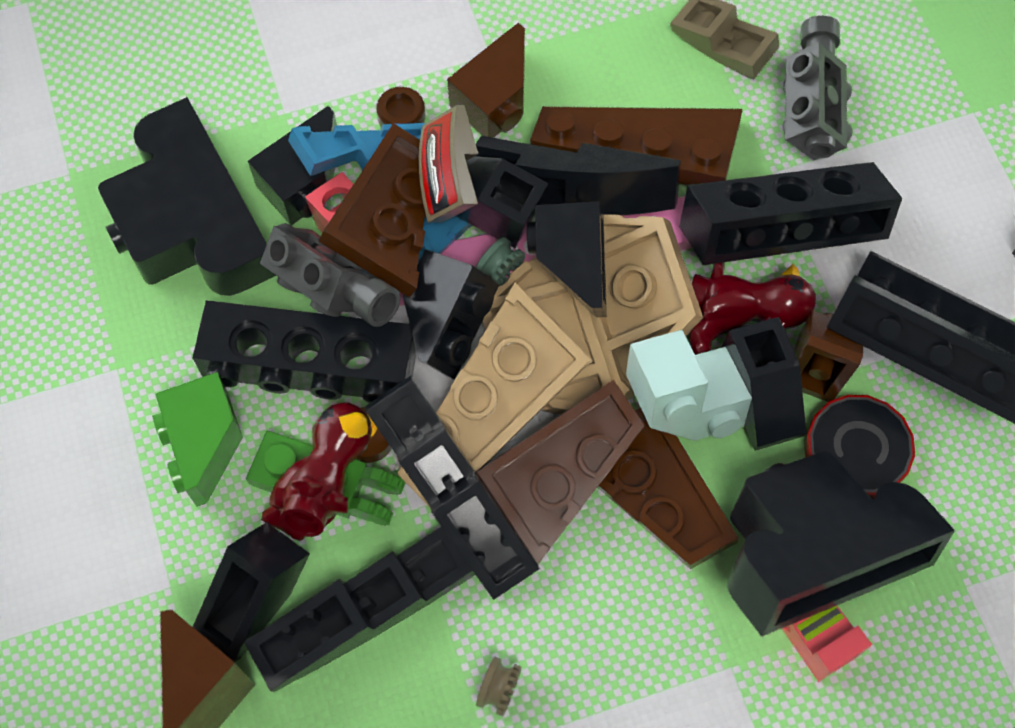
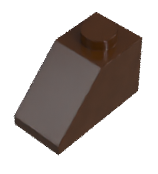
[447,22,525,138]
[794,311,863,402]

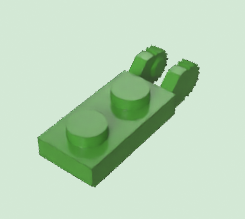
[246,430,406,526]

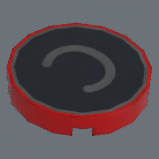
[804,395,915,499]

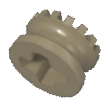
[476,656,521,716]

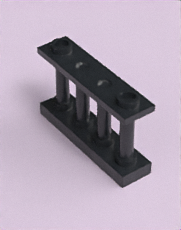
[827,251,1015,424]

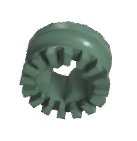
[476,237,525,286]

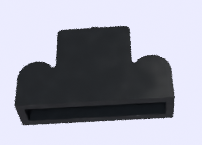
[98,97,276,296]
[727,451,955,637]

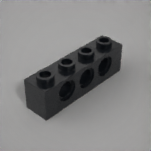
[679,162,902,265]
[192,300,417,403]

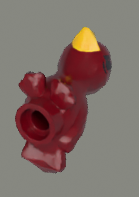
[689,262,816,355]
[262,403,372,541]

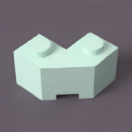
[626,330,752,441]

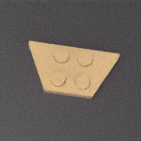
[589,215,703,400]
[482,256,612,415]

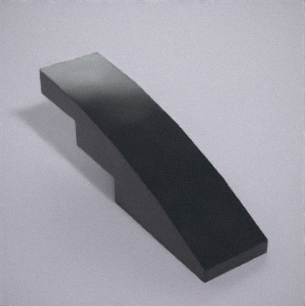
[365,376,540,600]
[244,527,475,692]

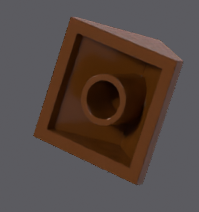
[160,610,255,728]

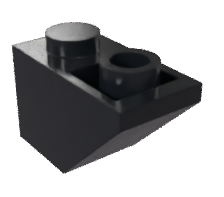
[456,157,548,249]
[403,249,499,380]
[721,317,806,451]

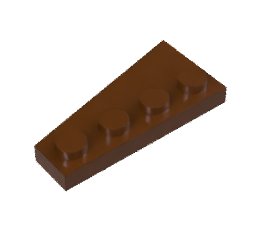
[530,107,743,185]

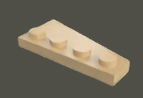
[397,283,592,507]

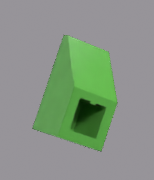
[152,372,243,507]

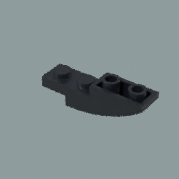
[475,136,681,215]

